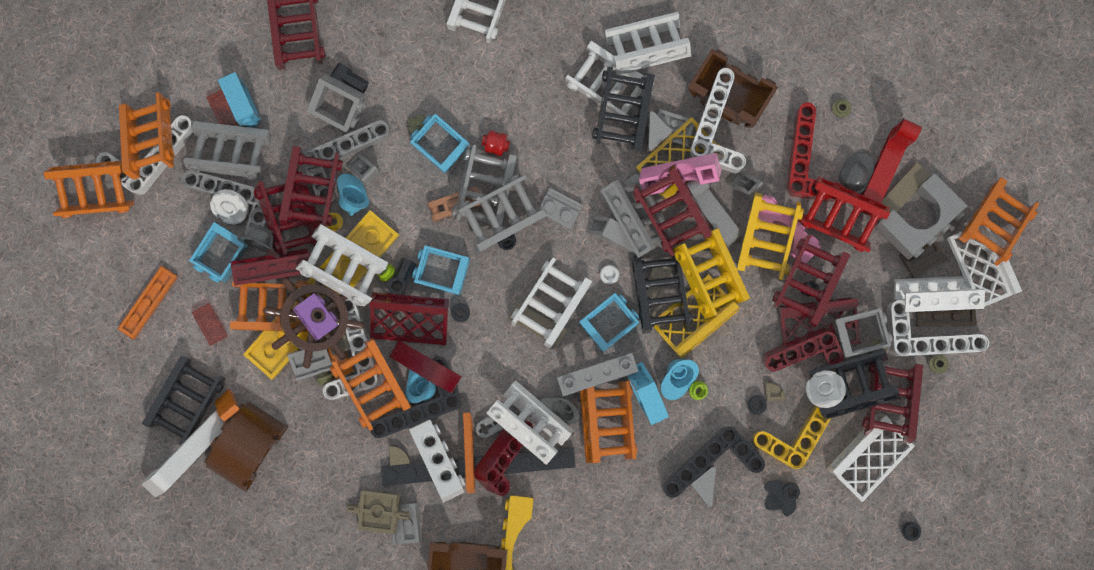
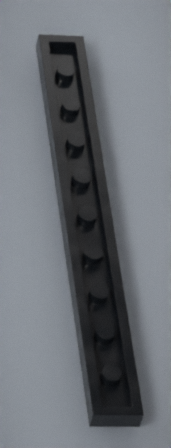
[381,448,576,486]

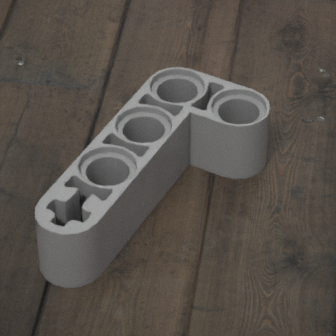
[687,180,742,247]

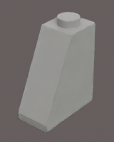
[587,216,636,255]

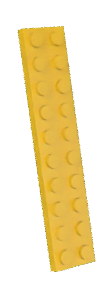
[243,210,400,380]

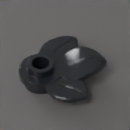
[764,480,800,517]

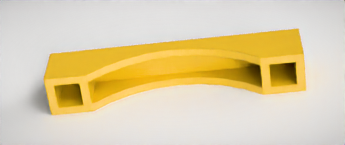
[501,495,534,570]

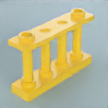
[737,192,804,280]
[673,229,750,319]

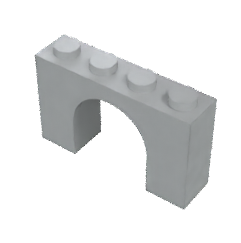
[876,173,968,260]

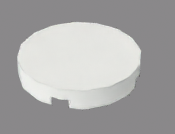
[210,189,249,225]
[806,370,846,408]

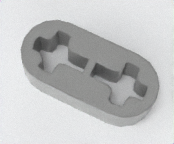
[476,416,503,438]

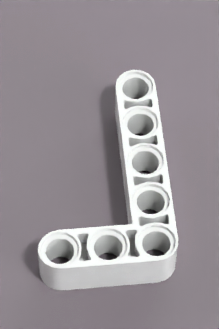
[690,68,746,173]
[96,115,194,195]
[323,298,380,400]
[887,300,989,356]
[141,410,227,497]

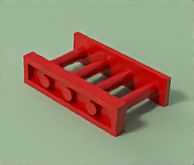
[798,176,890,252]

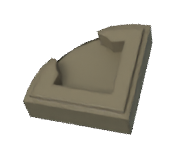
[764,382,786,401]
[389,446,410,466]

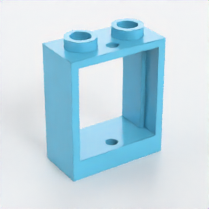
[218,72,262,128]
[410,114,470,174]
[189,222,249,283]
[412,245,470,296]
[579,293,640,352]
[627,362,669,425]

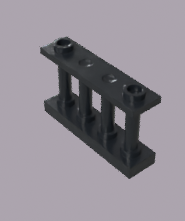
[592,67,655,151]
[631,254,693,334]
[809,350,901,420]
[142,356,225,446]

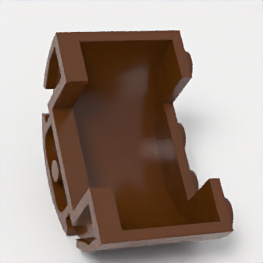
[688,49,778,128]
[204,402,288,492]
[428,542,508,570]

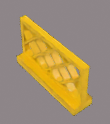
[636,117,720,200]
[653,275,739,359]

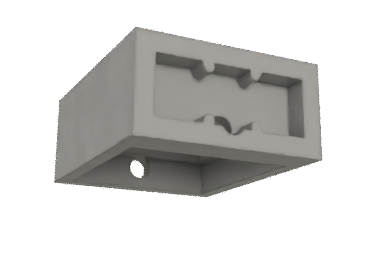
[306,74,367,133]
[832,308,892,358]

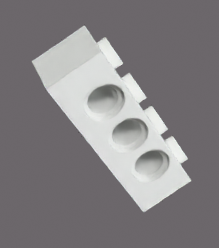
[409,420,465,503]

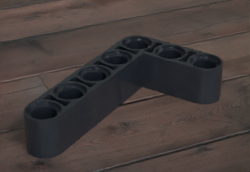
[371,357,462,438]
[662,426,765,498]

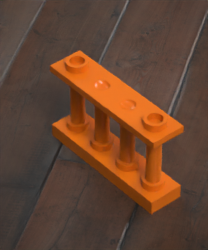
[119,92,175,180]
[43,160,135,218]
[959,177,1040,266]
[230,281,308,332]
[329,338,411,431]
[580,381,637,463]

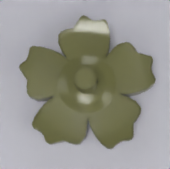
[408,114,425,134]

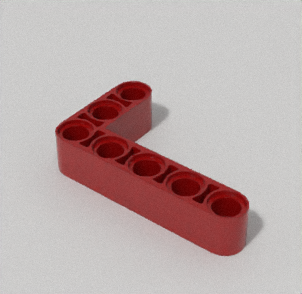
[786,102,843,202]
[861,118,922,217]

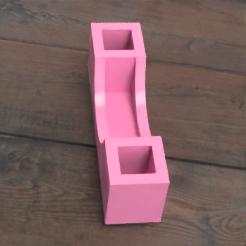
[639,153,722,195]
[747,194,821,263]

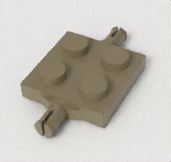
[346,490,411,534]

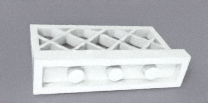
[947,225,1022,307]
[826,413,915,502]

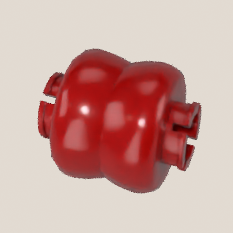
[481,130,510,156]

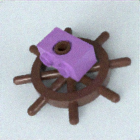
[263,268,364,369]

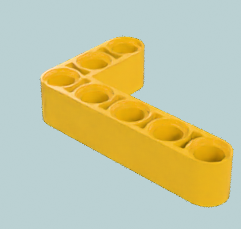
[752,406,831,469]

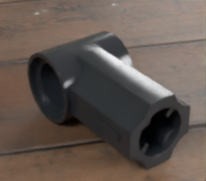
[330,62,369,94]
[388,257,417,295]

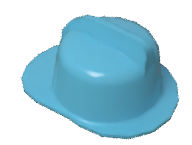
[337,174,369,216]
[660,358,699,400]
[405,370,436,403]

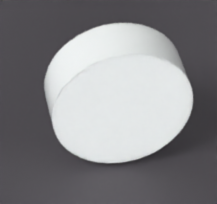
[600,265,619,285]

